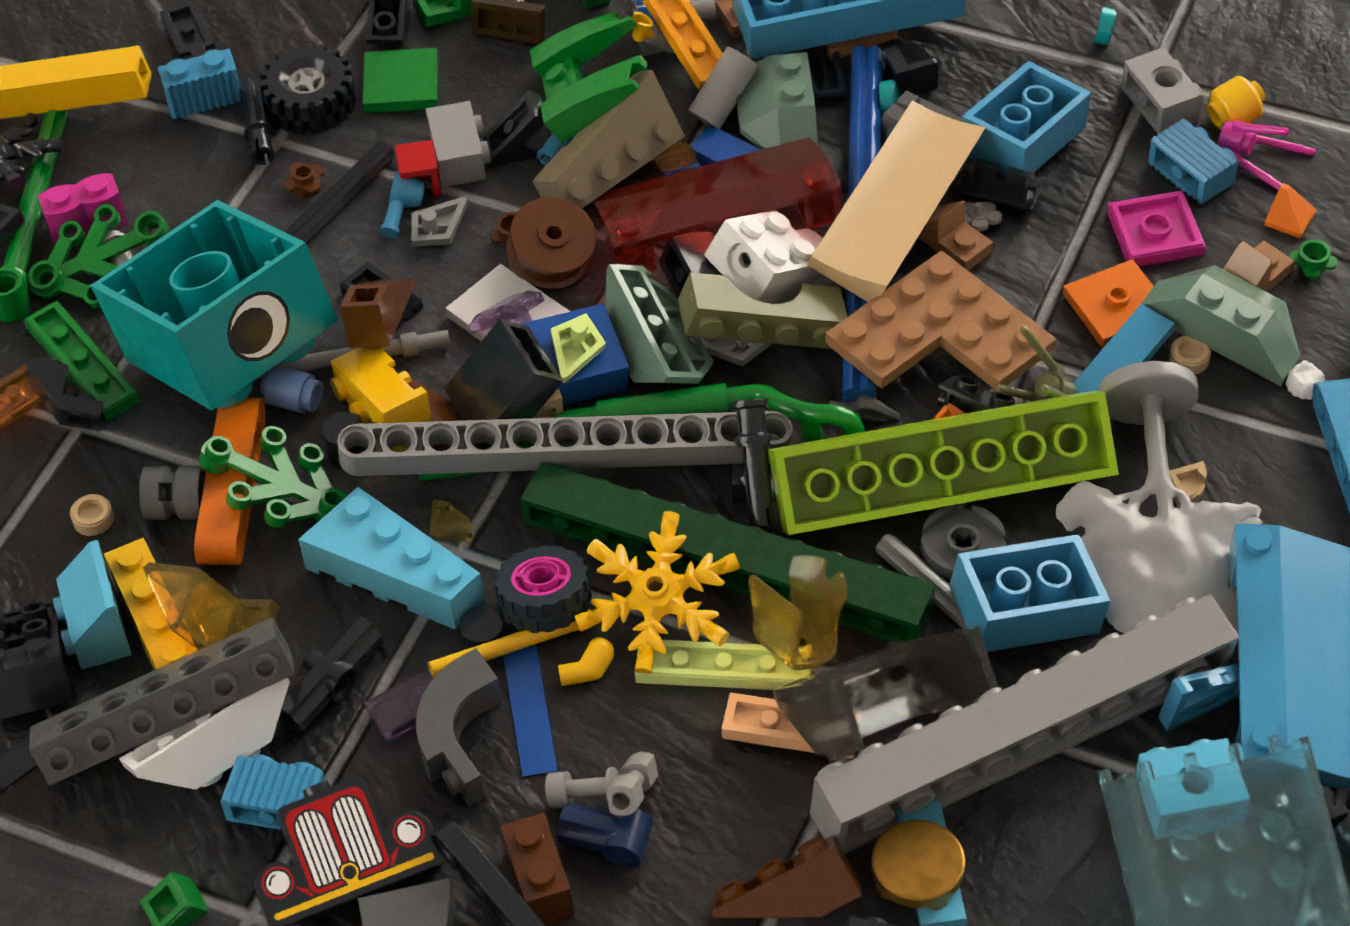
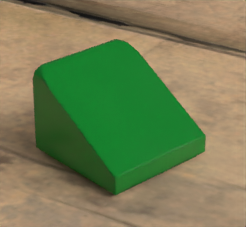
[140,872,209,926]

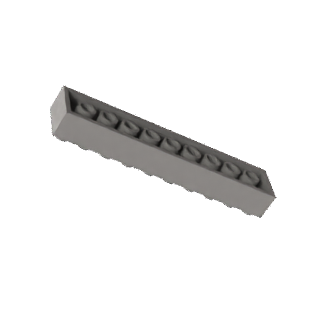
[810,594,1239,854]

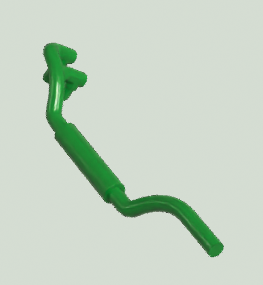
[419,383,865,482]

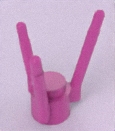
[1218,120,1316,190]

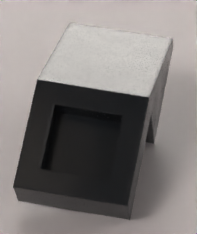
[26,357,103,431]

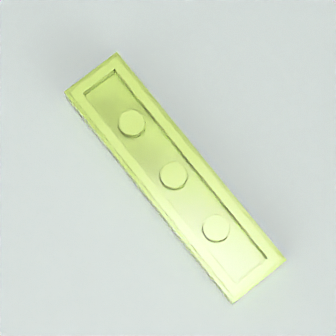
[635,640,812,692]

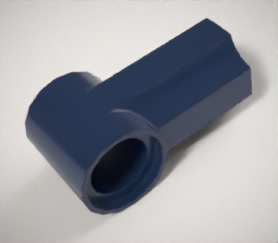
[556,802,654,868]

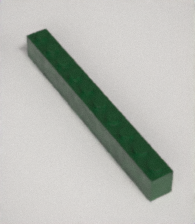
[521,462,935,650]

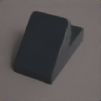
[482,90,545,166]

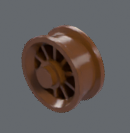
[506,197,596,291]

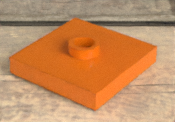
[1063,259,1154,349]

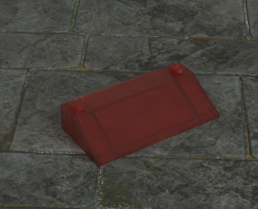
[592,137,843,272]

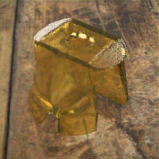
[748,555,847,670]

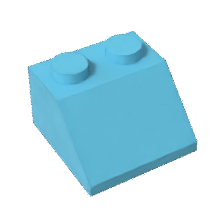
[53,540,132,670]

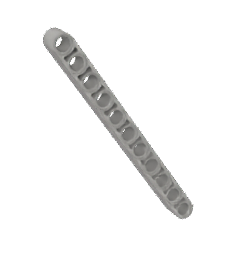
[337,411,793,476]

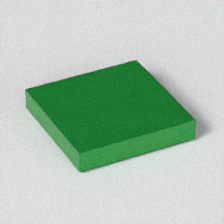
[363,48,439,113]

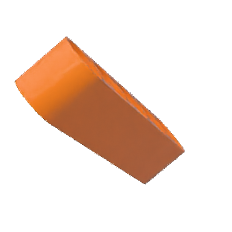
[194,397,266,565]

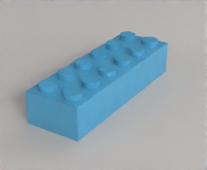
[732,0,965,60]

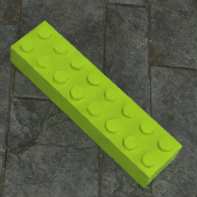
[768,391,1119,535]

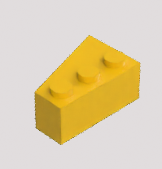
[330,348,432,453]

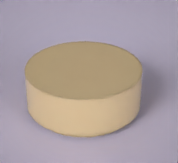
[1169,336,1211,374]
[70,494,114,536]

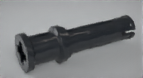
[731,399,776,527]

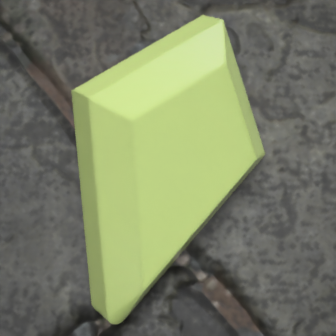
[550,313,606,383]

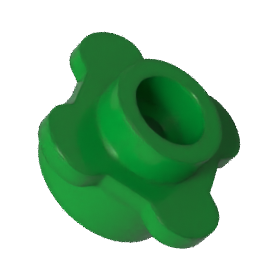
[1289,239,1337,279]

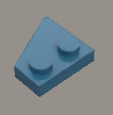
[1158,663,1239,731]

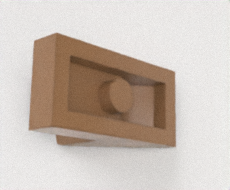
[918,200,993,271]
[1223,241,1295,292]

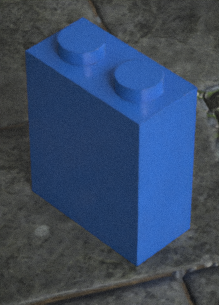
[521,303,629,406]

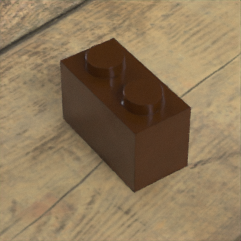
[500,813,574,925]

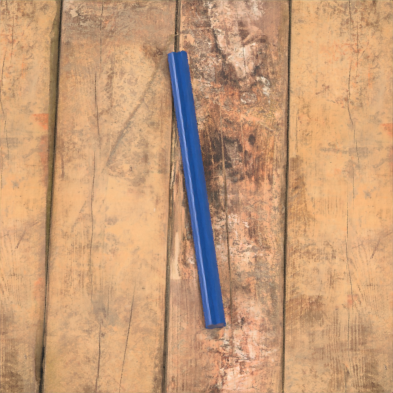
[842,45,882,402]

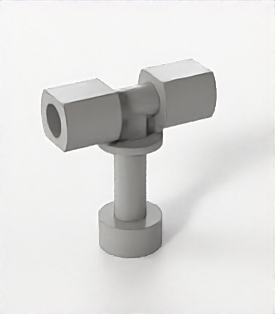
[545,752,658,816]

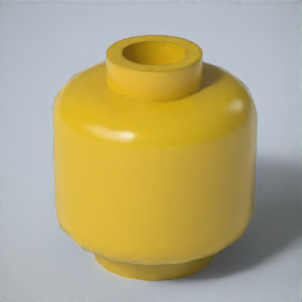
[1206,76,1265,130]

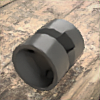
[139,466,206,521]

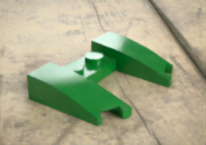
[530,12,647,143]

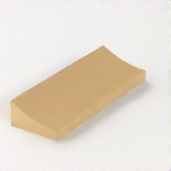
[807,100,986,302]

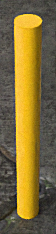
[428,608,591,678]

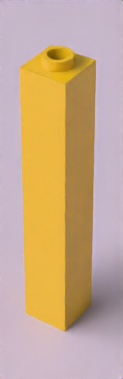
[0,46,151,119]

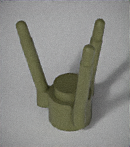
[995,326,1076,402]

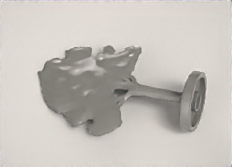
[1056,361,1263,634]

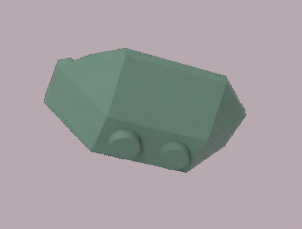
[736,52,819,166]
[606,264,714,384]
[1140,265,1300,386]

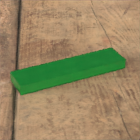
[23,301,141,422]

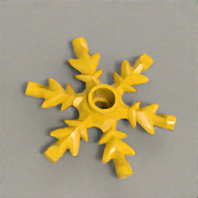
[574,511,740,674]

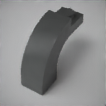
[416,648,502,807]

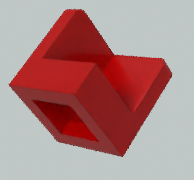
[395,140,441,197]

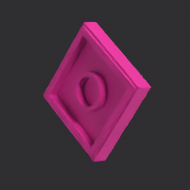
[1107,190,1206,267]

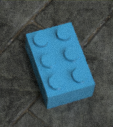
[962,61,1091,176]
[949,534,1110,654]

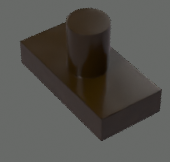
[471,0,545,44]

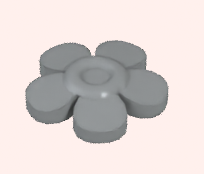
[965,201,1002,231]

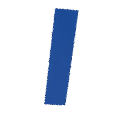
[503,644,557,777]

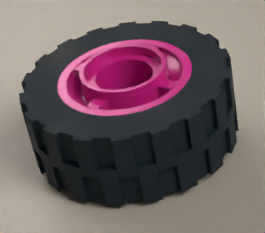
[494,545,592,633]

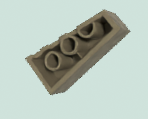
[532,70,685,209]

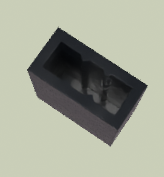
[444,318,563,448]

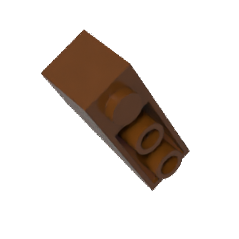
[340,278,416,350]
[711,835,862,918]

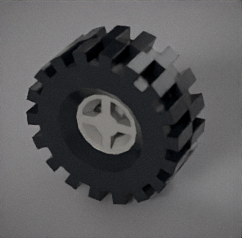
[259,43,356,135]

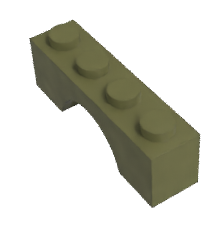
[678,272,847,349]

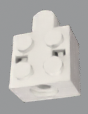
[704,210,823,304]

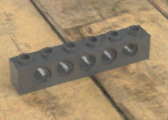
[29,617,295,786]

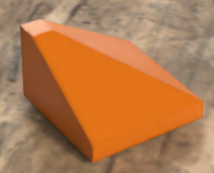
[1264,183,1316,239]

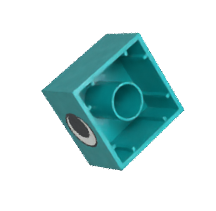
[90,200,338,411]

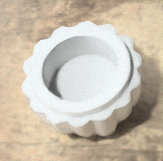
[1285,360,1326,400]

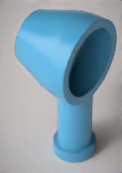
[379,170,426,239]

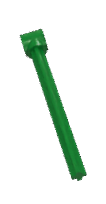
[0,109,69,323]

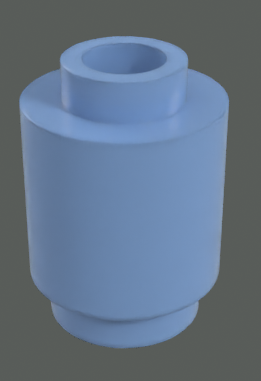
[260,365,324,414]

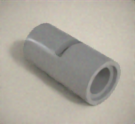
[687,46,759,130]

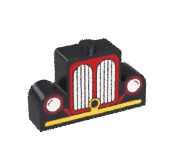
[255,777,445,926]

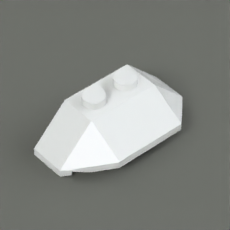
[119,678,290,790]

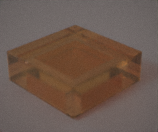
[651,141,697,172]

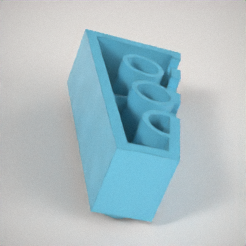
[298,487,485,630]

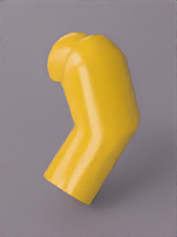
[558,637,614,686]

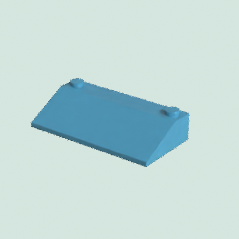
[1229,523,1350,788]

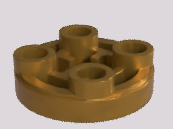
[872,820,965,910]

